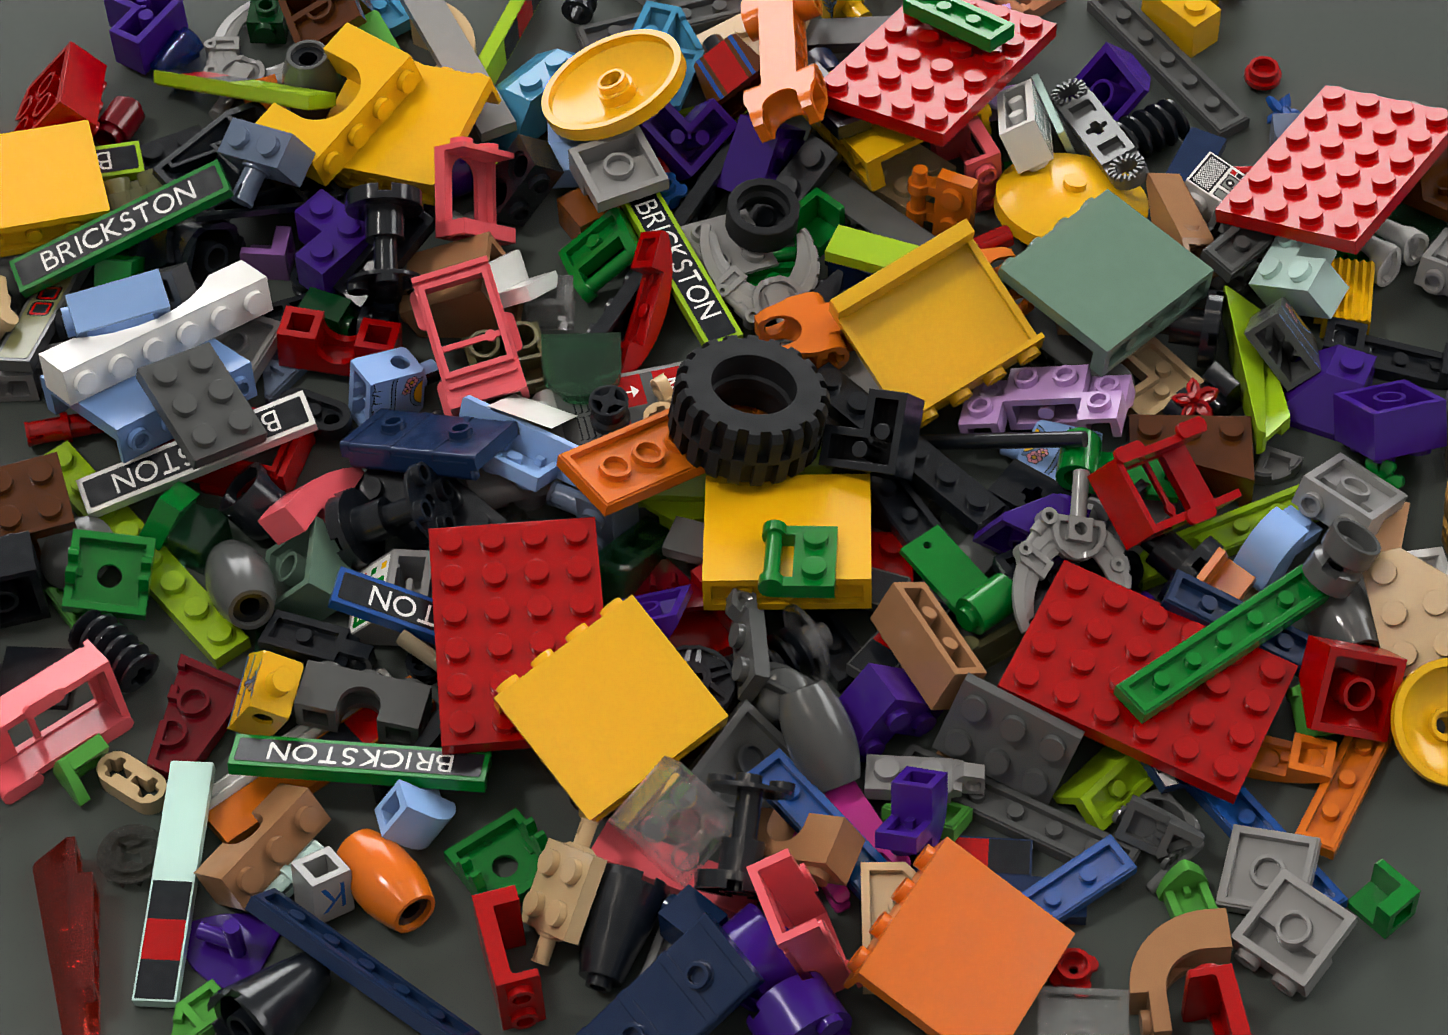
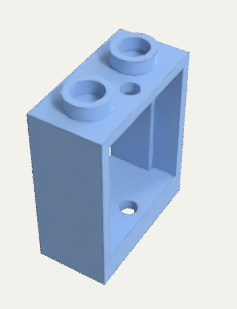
[60,268,170,338]

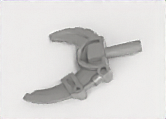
[203,1,284,120]
[699,221,820,343]
[1012,469,1132,634]

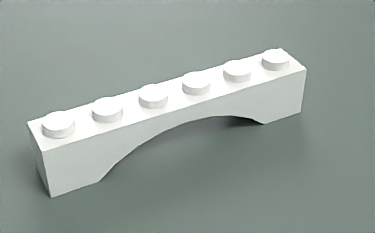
[39,260,273,406]

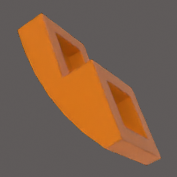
[1247,732,1338,784]

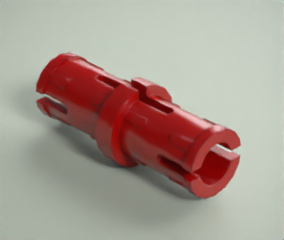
[24,411,105,447]

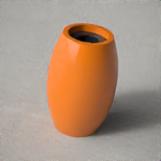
[336,828,435,933]

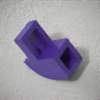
[875,766,948,856]

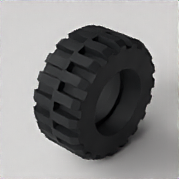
[668,335,830,486]

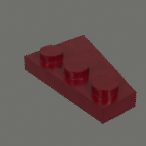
[147,654,241,781]

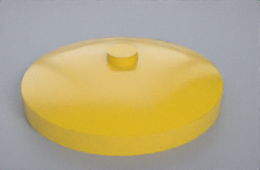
[541,29,687,141]
[994,153,1149,245]

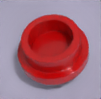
[1244,56,1282,91]

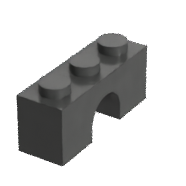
[294,660,433,746]

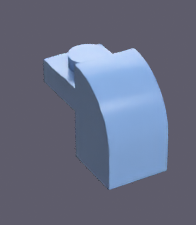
[1233,505,1323,592]
[374,779,456,850]

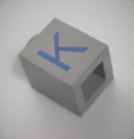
[291,846,355,923]

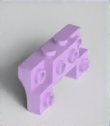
[958,364,1136,437]

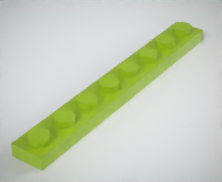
[44,440,251,669]

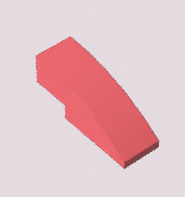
[258,467,365,545]

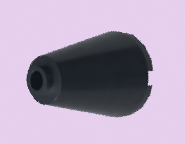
[171,217,246,290]
[579,863,670,993]
[207,951,331,1035]

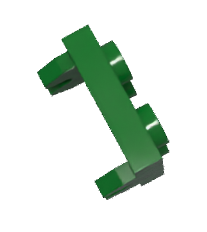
[62,528,156,621]
[444,808,548,904]

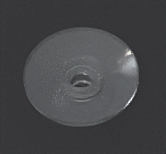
[783,604,833,681]

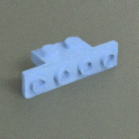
[459,395,579,492]

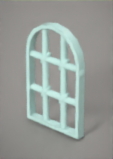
[1031,73,1076,154]

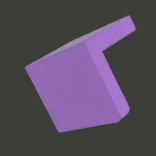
[240,226,296,281]

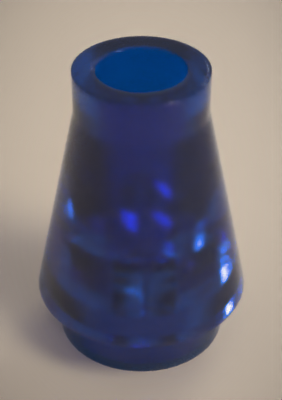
[150,27,204,71]

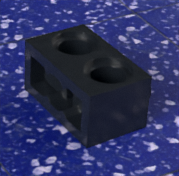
[496,134,564,227]

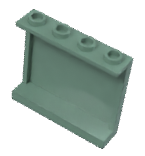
[998,189,1214,377]

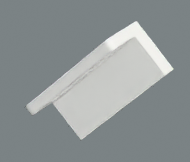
[489,249,561,308]

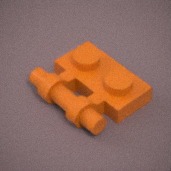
[905,164,978,236]

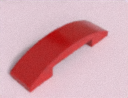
[599,230,673,378]

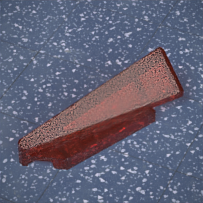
[32,836,101,1035]

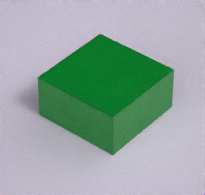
[139,481,200,551]

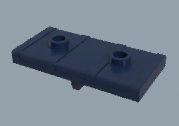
[340,408,520,481]
[576,912,765,1035]

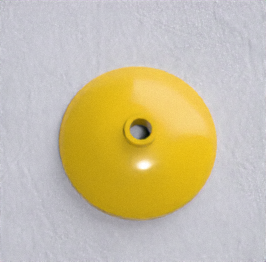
[1391,658,1448,787]

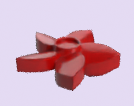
[1170,377,1219,416]

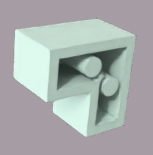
[1249,236,1349,319]

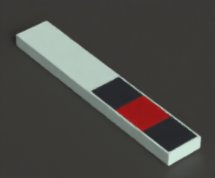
[132,761,216,1008]

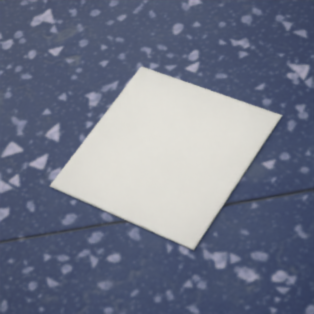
[488,394,577,429]

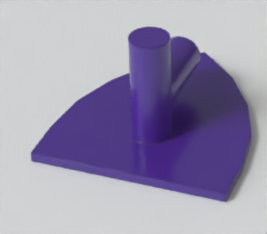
[186,913,281,989]

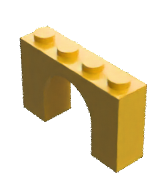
[256,23,423,187]

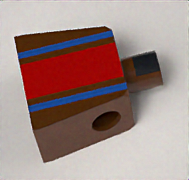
[694,34,761,120]

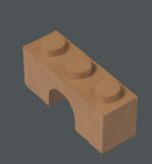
[194,783,331,910]
[725,807,866,887]

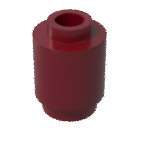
[94,96,145,146]

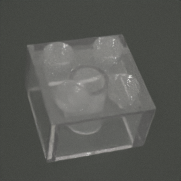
[607,755,734,887]

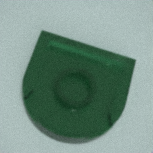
[541,332,622,405]

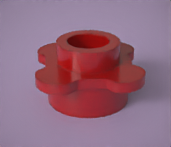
[1048,948,1099,995]

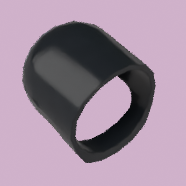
[219,462,287,541]

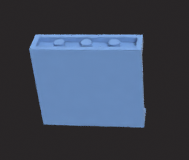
[40,338,258,463]

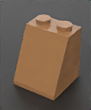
[399,232,523,338]

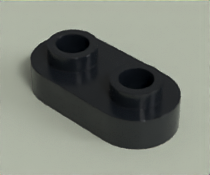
[277,388,352,441]

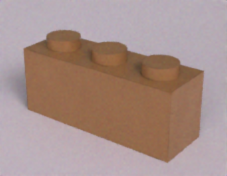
[870,582,987,710]

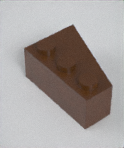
[1126,414,1255,507]

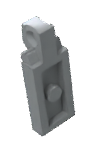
[864,754,986,803]

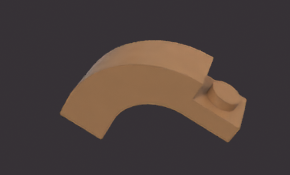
[1127,908,1233,1035]

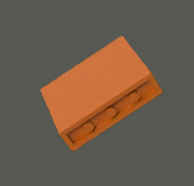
[843,837,1075,1035]

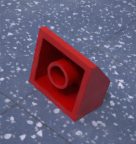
[1299,635,1407,743]

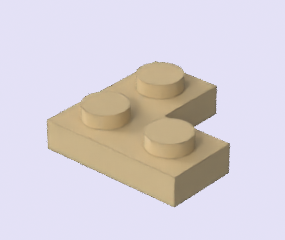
[1121,336,1204,416]

